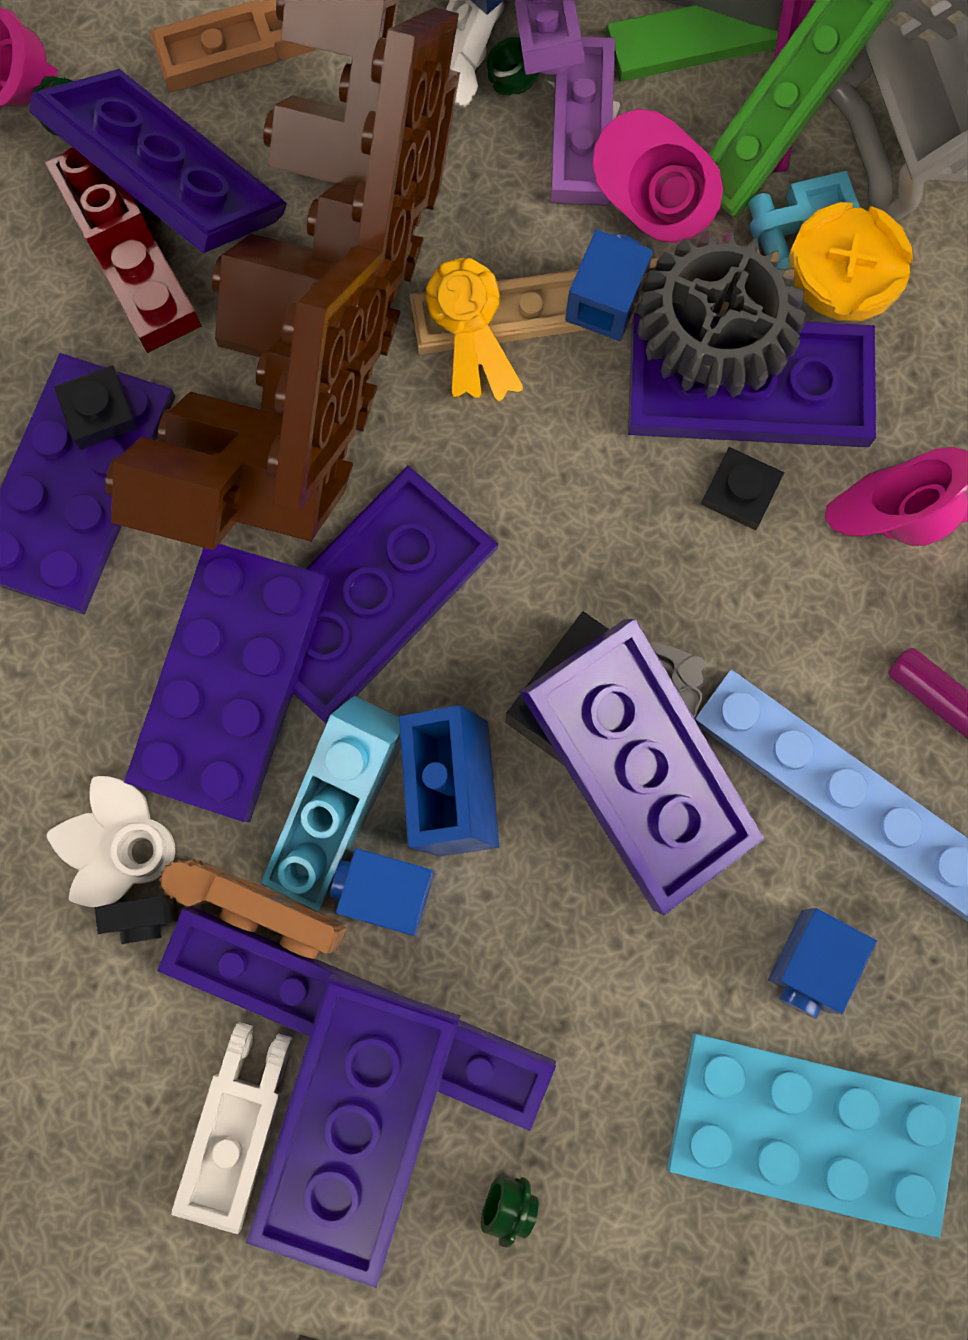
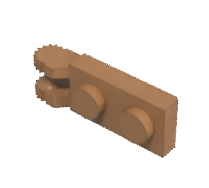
[150,0,316,93]
[159,859,346,959]

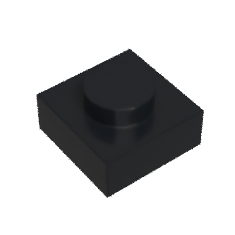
[54,365,139,450]
[701,447,785,530]
[95,896,178,945]

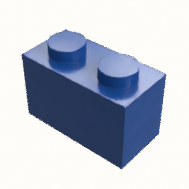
[399,705,499,857]

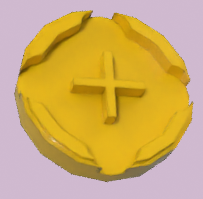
[789,202,913,321]

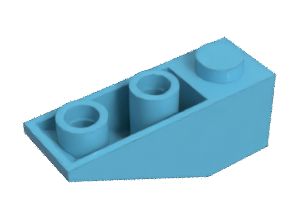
[261,696,401,912]

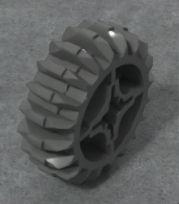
[636,230,806,399]

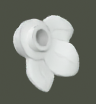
[47,776,175,907]

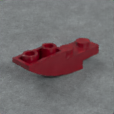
[45,147,202,353]

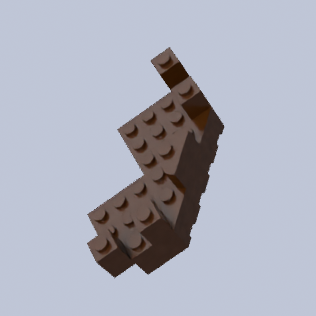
[105,0,460,550]

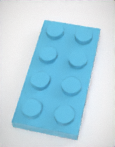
[667,1033,961,1238]

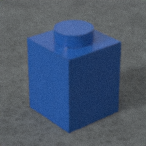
[565,229,654,342]
[330,848,435,937]
[768,908,877,1019]

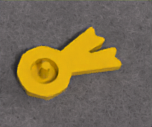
[425,258,523,402]

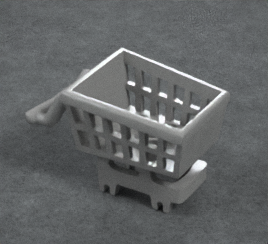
[828,0,968,222]

